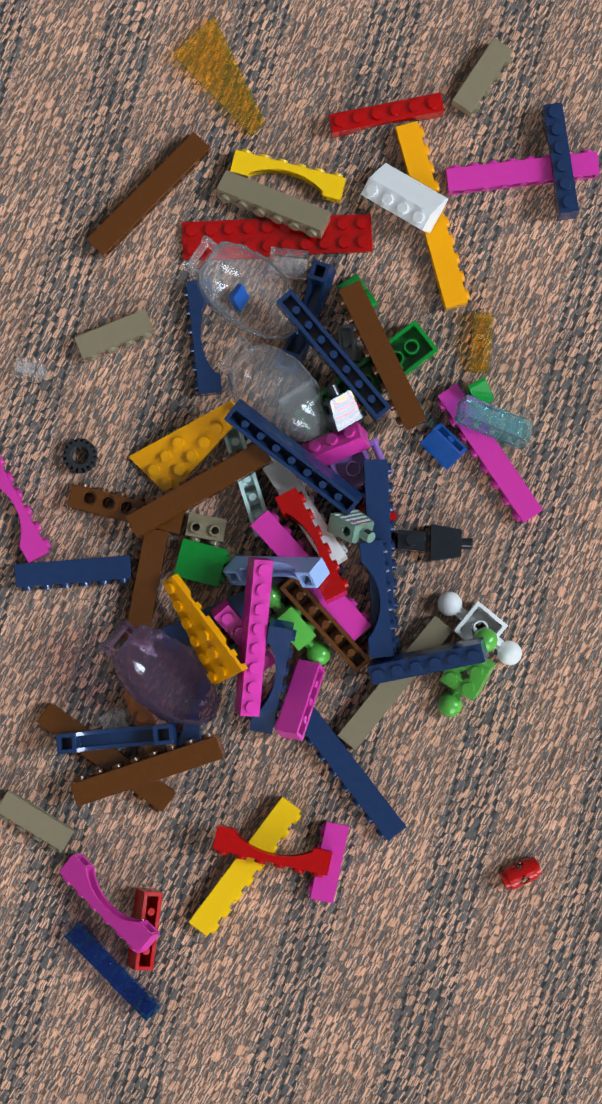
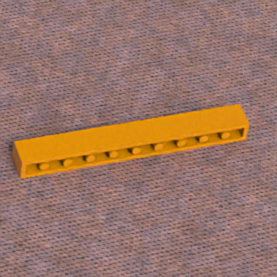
[395,121,470,311]

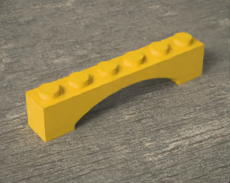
[230,149,346,204]

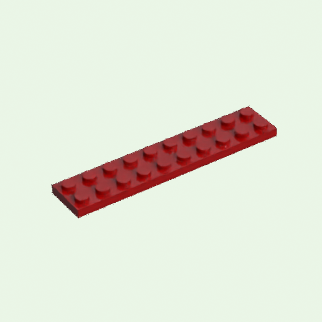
[182,214,373,261]

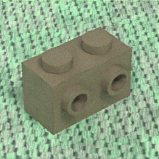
[185,512,228,546]

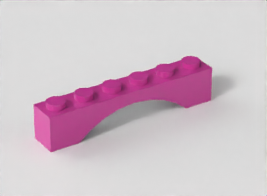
[0,454,52,563]
[59,853,161,953]

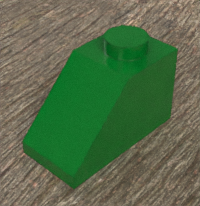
[465,377,494,411]

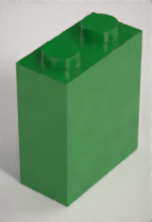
[173,538,231,588]

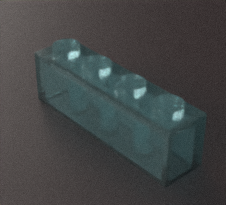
[455,395,533,449]

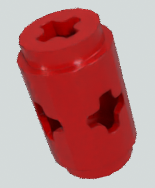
[499,857,542,890]

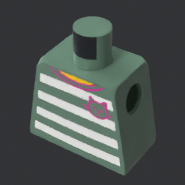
[327,508,375,543]

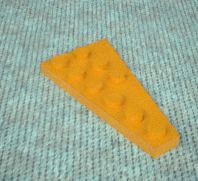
[129,400,235,491]

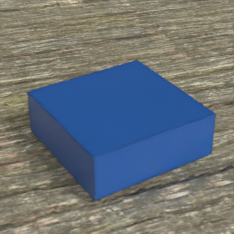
[228,284,250,311]

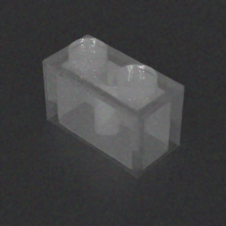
[268,247,309,281]
[14,356,47,384]

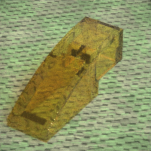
[469,311,494,373]

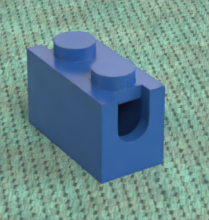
[420,423,468,470]

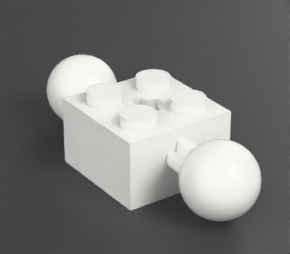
[438,592,522,665]

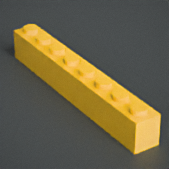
[189,796,301,936]

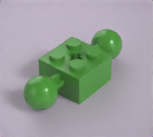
[269,584,331,665]
[438,628,498,717]

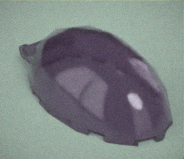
[100,620,219,727]

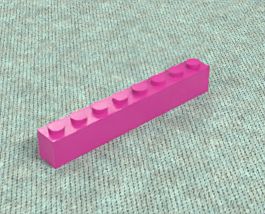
[445,149,600,195]
[436,383,543,524]
[250,510,372,641]
[234,557,274,717]

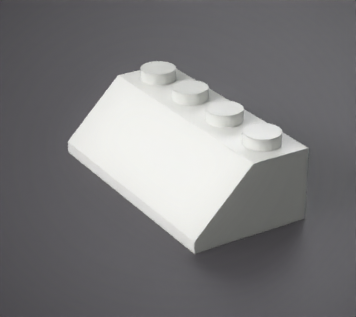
[361,163,448,233]

